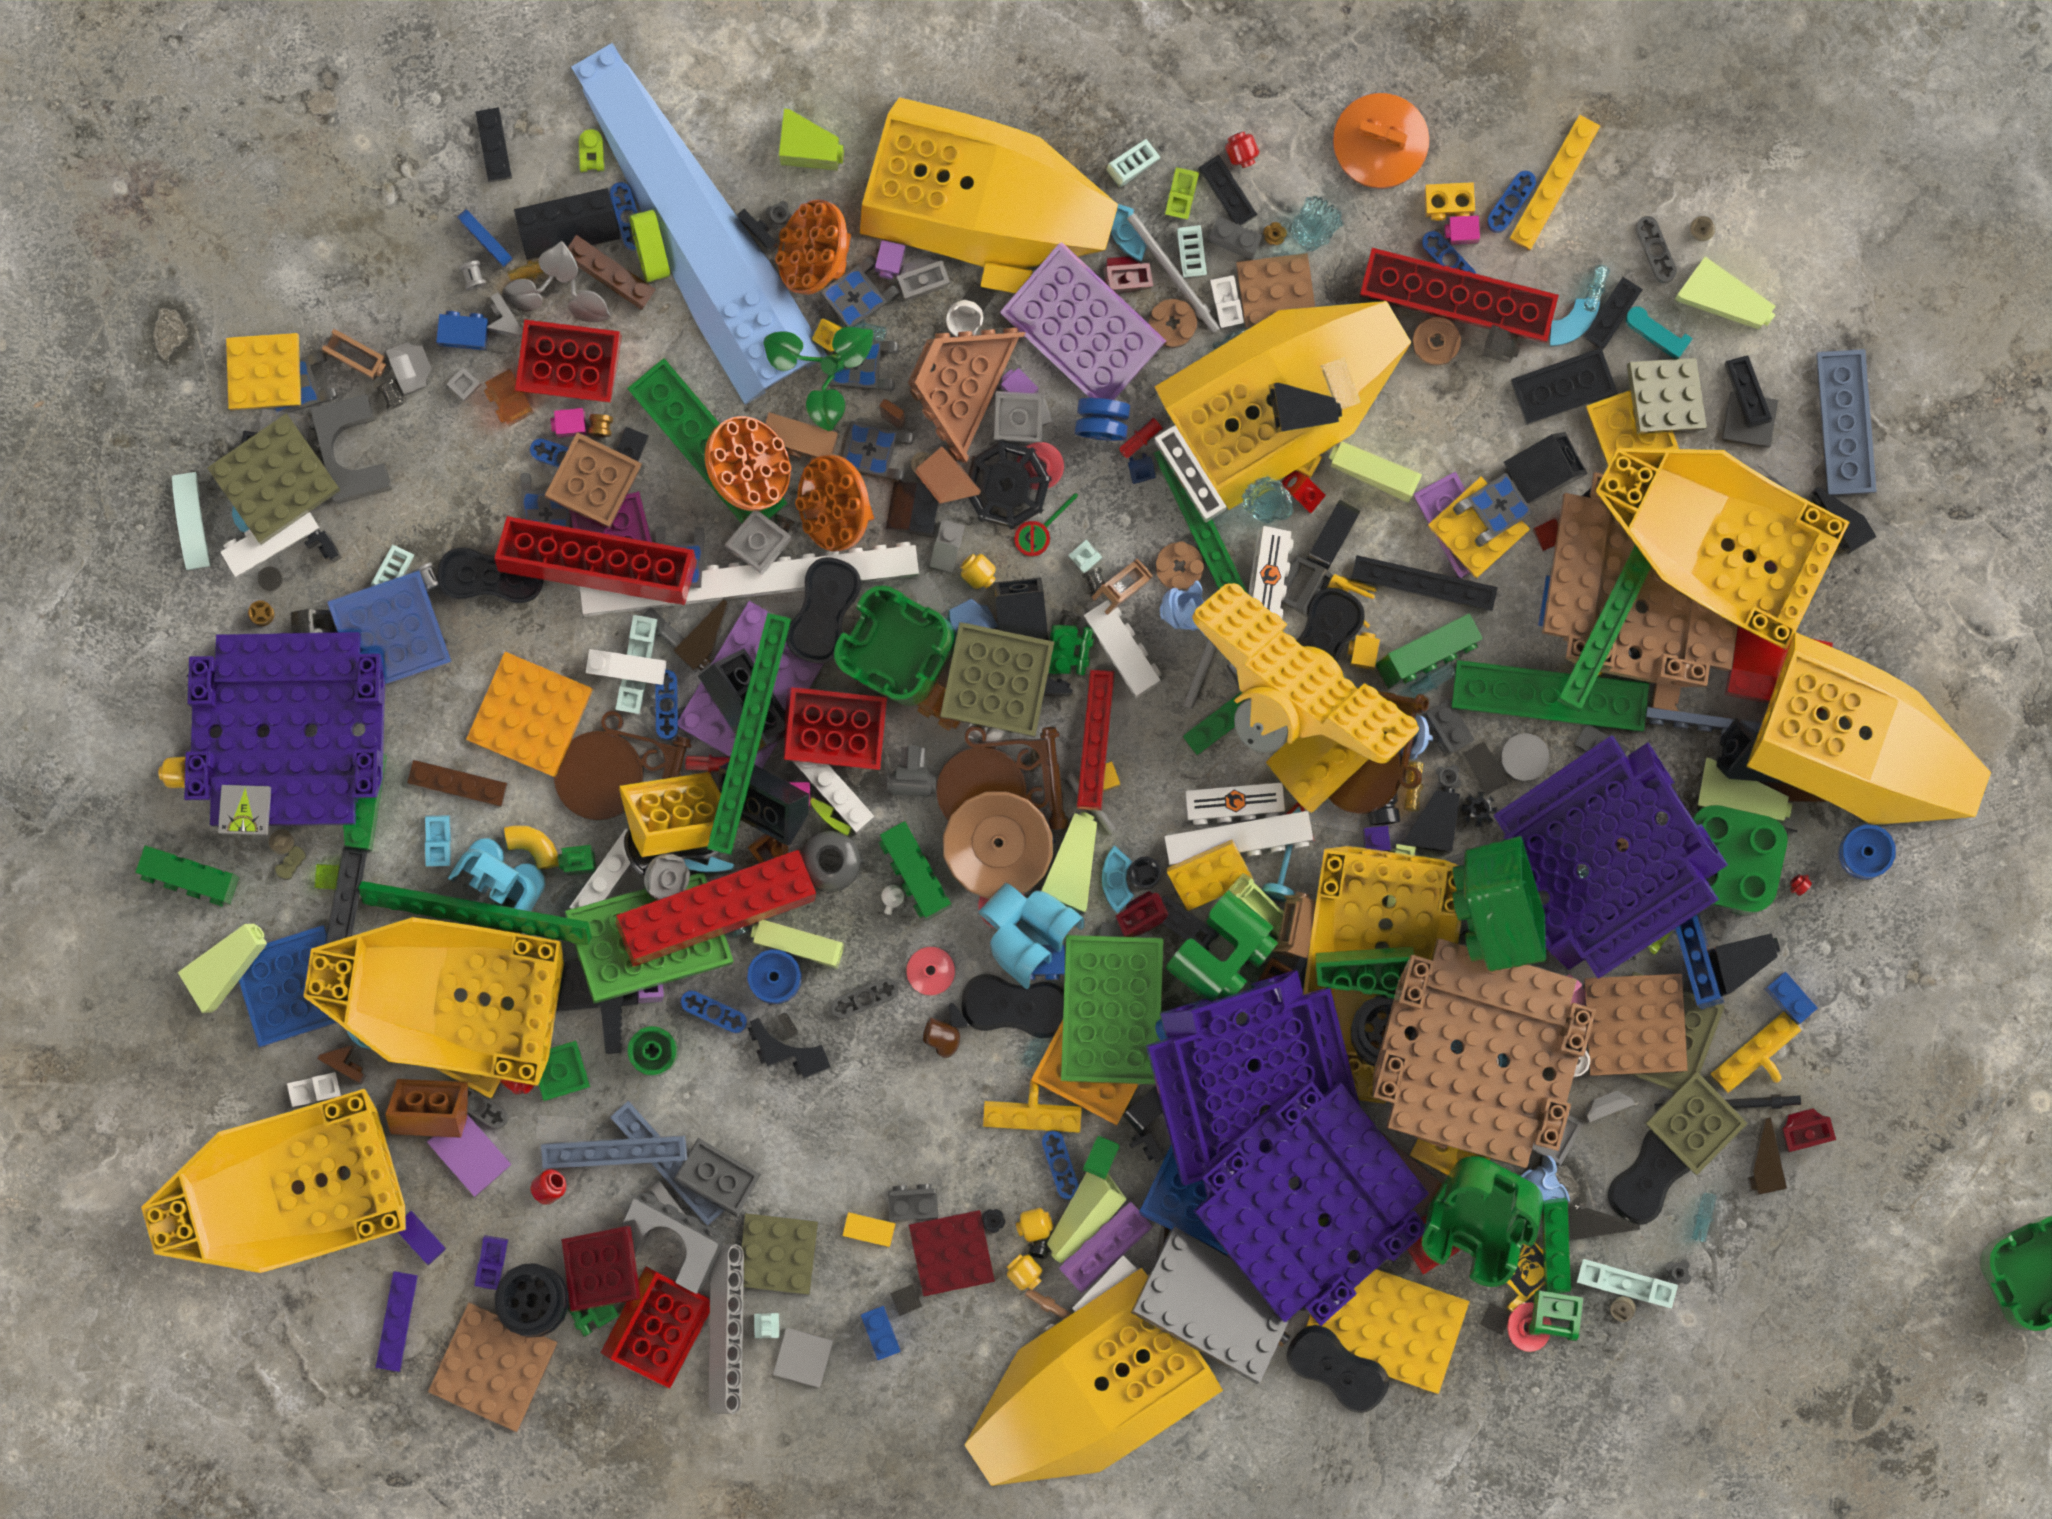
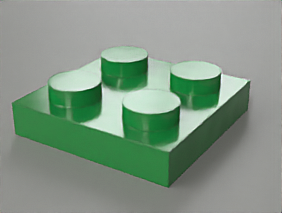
[538,1041,591,1102]

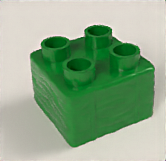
[1453,836,1546,972]

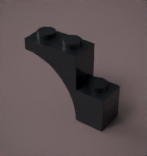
[748,1018,831,1079]

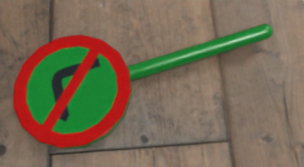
[1014,493,1078,557]

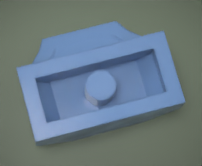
[948,599,998,634]

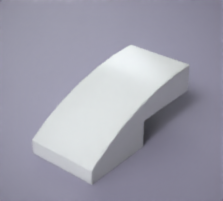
[1210,275,1244,328]
[286,1072,341,1108]

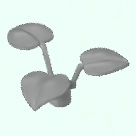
[502,241,611,322]

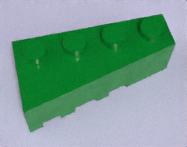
[1376,613,1483,690]
[343,753,387,851]
[878,821,952,921]
[135,845,240,907]
[1316,947,1414,998]

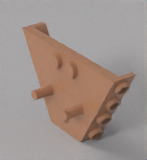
[908,328,1026,462]

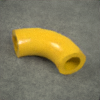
[504,826,559,870]

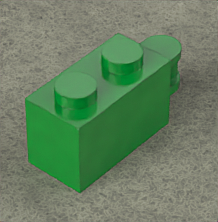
[558,845,596,876]

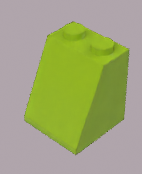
[779,108,844,171]

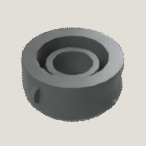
[800,831,864,892]

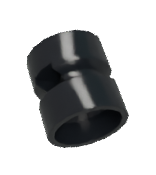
[1368,792,1400,826]
[1129,856,1161,890]

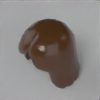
[923,1017,961,1058]

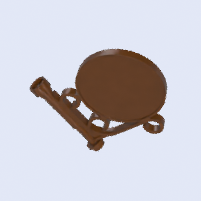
[1328,687,1429,814]
[554,711,692,821]
[936,725,1069,830]

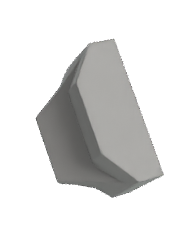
[897,256,950,300]
[386,342,432,396]
[1584,1090,1635,1123]

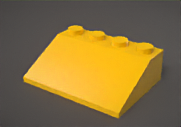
[1266,734,1369,813]
[619,772,721,857]

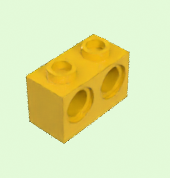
[1424,182,1475,221]

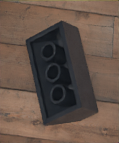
[514,188,620,260]
[698,648,785,753]
[718,762,809,846]

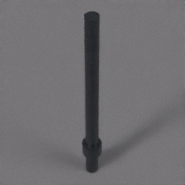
[1654,1094,1801,1112]

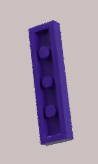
[375,1271,418,1372]

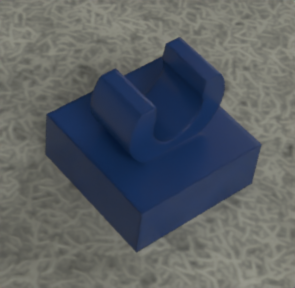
[1128,453,1156,484]

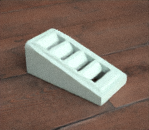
[1106,139,1161,188]
[1177,225,1207,278]
[371,544,414,586]

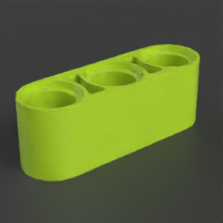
[629,209,670,283]

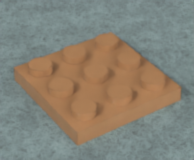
[1236,253,1315,331]
[545,432,642,529]

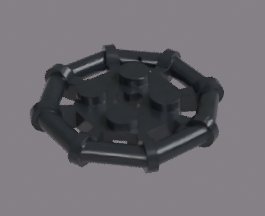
[968,439,1052,530]

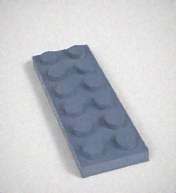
[1816,349,1877,496]

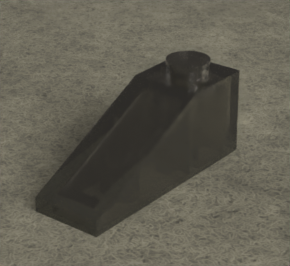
[1568,1204,1640,1240]

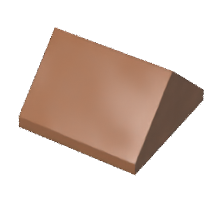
[915,447,980,503]

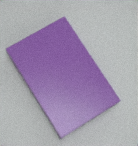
[427,1114,512,1197]

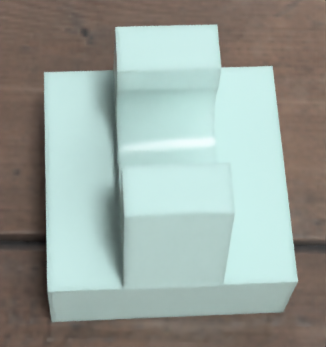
[1068,540,1102,574]
[754,1313,779,1338]

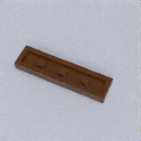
[568,235,656,310]
[407,760,508,807]

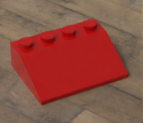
[515,319,622,403]
[1724,626,1833,714]
[784,687,887,770]
[600,1266,710,1389]

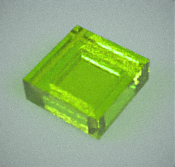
[314,864,339,890]

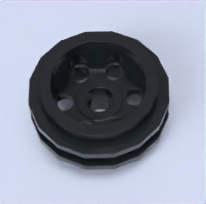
[1350,995,1416,1067]
[495,1263,569,1338]

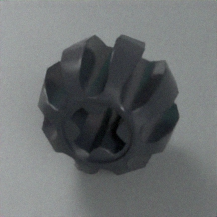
[1461,791,1497,827]

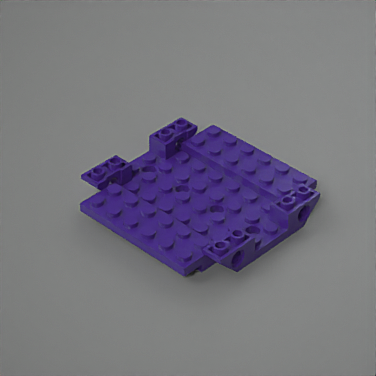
[184,632,385,827]
[1493,735,1728,979]
[1146,970,1360,1197]
[1193,1081,1429,1326]

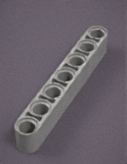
[709,1244,744,1414]

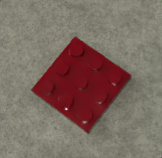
[909,1210,995,1297]
[561,1226,641,1312]

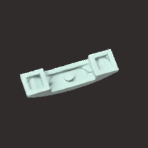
[172,472,211,570]
[615,615,657,714]
[1577,1259,1678,1309]

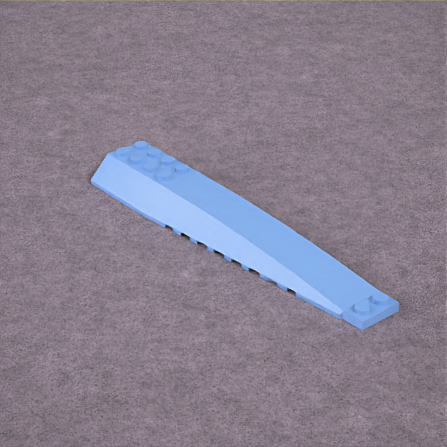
[571,43,827,405]

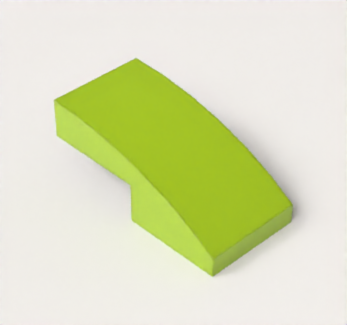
[1165,167,1199,220]
[810,798,852,837]

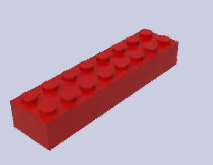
[1359,247,1559,343]
[495,516,697,605]
[615,850,816,967]

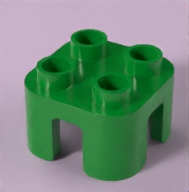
[834,585,956,706]
[1692,805,1788,916]
[1166,890,1278,1002]
[1422,1156,1543,1287]
[1980,1216,2052,1331]

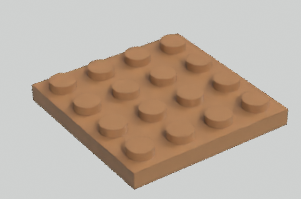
[1584,974,1688,1076]
[428,1302,558,1432]

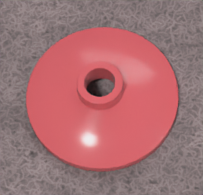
[1017,442,1064,490]
[907,947,955,995]
[1507,1302,1551,1352]

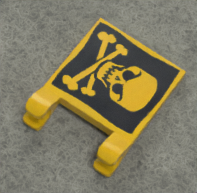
[1506,1242,1545,1312]

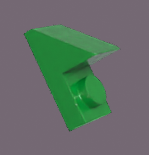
[1083,1136,1120,1180]

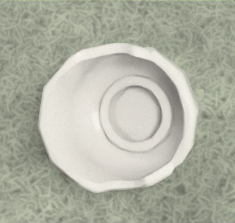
[946,299,983,337]

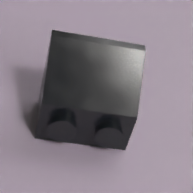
[886,482,939,538]

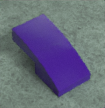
[398,1211,446,1265]
[474,1235,509,1290]

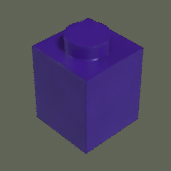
[1363,826,1391,852]

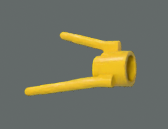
[1327,574,1377,628]

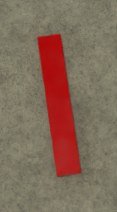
[1077,670,1115,811]

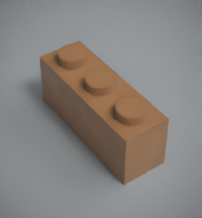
[765,412,839,462]

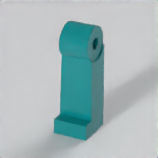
[1625,306,1693,359]

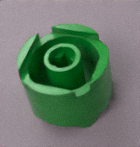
[628,1026,678,1076]

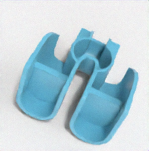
[447,838,546,911]
[978,883,1084,989]

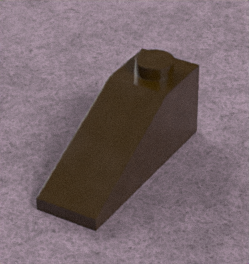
[673,599,729,673]
[1748,1117,1787,1195]

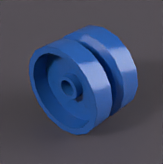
[1075,398,1130,441]
[1838,824,1896,880]
[747,949,802,1005]

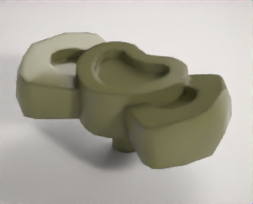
[275,846,306,880]

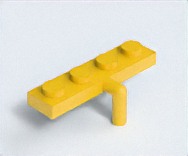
[1711,1012,1801,1093]
[983,1081,1082,1133]

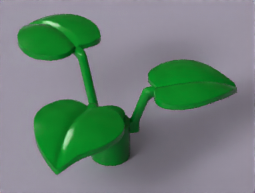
[763,327,873,431]

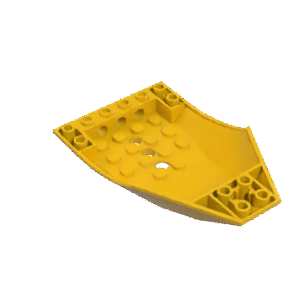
[860,97,1118,269]
[1154,301,1411,510]
[1595,448,1849,650]
[1746,632,1991,825]
[1303,846,1461,1104]
[304,917,564,1086]
[141,1089,406,1273]
[964,1268,1223,1486]

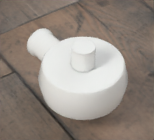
[881,885,904,915]

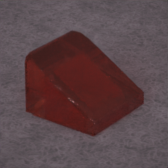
[1532,518,1558,552]

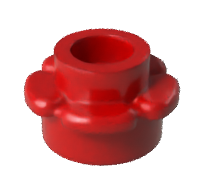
[1790,874,1812,896]

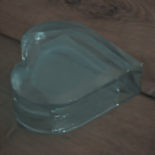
[1023,1038,1048,1068]

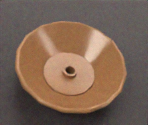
[943,792,1053,899]

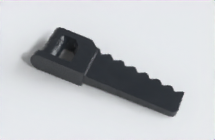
[599,995,624,1054]

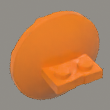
[1333,93,1429,189]
[775,199,851,295]
[705,416,791,511]
[795,455,875,551]

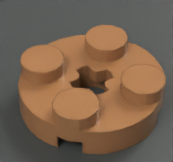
[1149,299,1197,348]
[1412,317,1461,366]
[1156,542,1204,590]

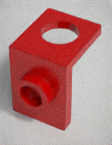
[1278,470,1326,513]

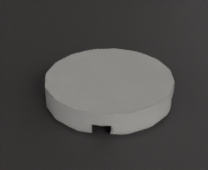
[1501,733,1550,781]
[644,853,690,900]

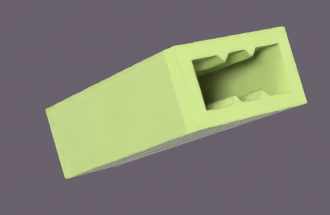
[1675,257,1776,329]
[1329,442,1422,503]
[1697,758,1792,823]
[1041,811,1097,914]
[750,920,844,969]
[178,924,267,1013]
[1047,1172,1126,1263]

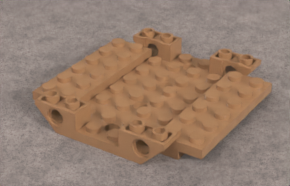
[1542,472,1748,687]
[1373,939,1596,1168]

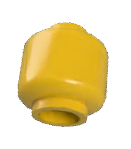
[960,554,996,589]
[158,757,186,788]
[1016,1208,1053,1242]
[1007,1254,1042,1290]

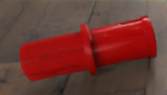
[1119,418,1163,458]
[685,754,730,773]

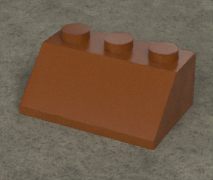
[385,1079,468,1138]

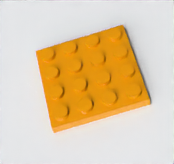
[466,652,594,778]
[1031,1020,1139,1126]

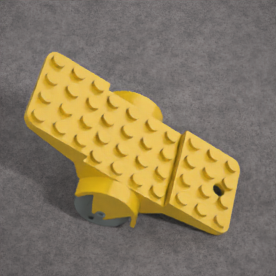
[1192,583,1419,763]

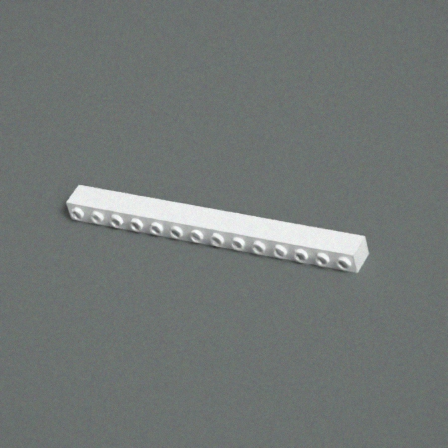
[580,542,919,617]

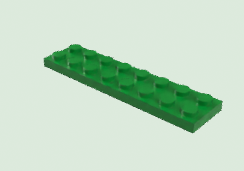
[627,358,788,524]
[1451,660,1649,732]

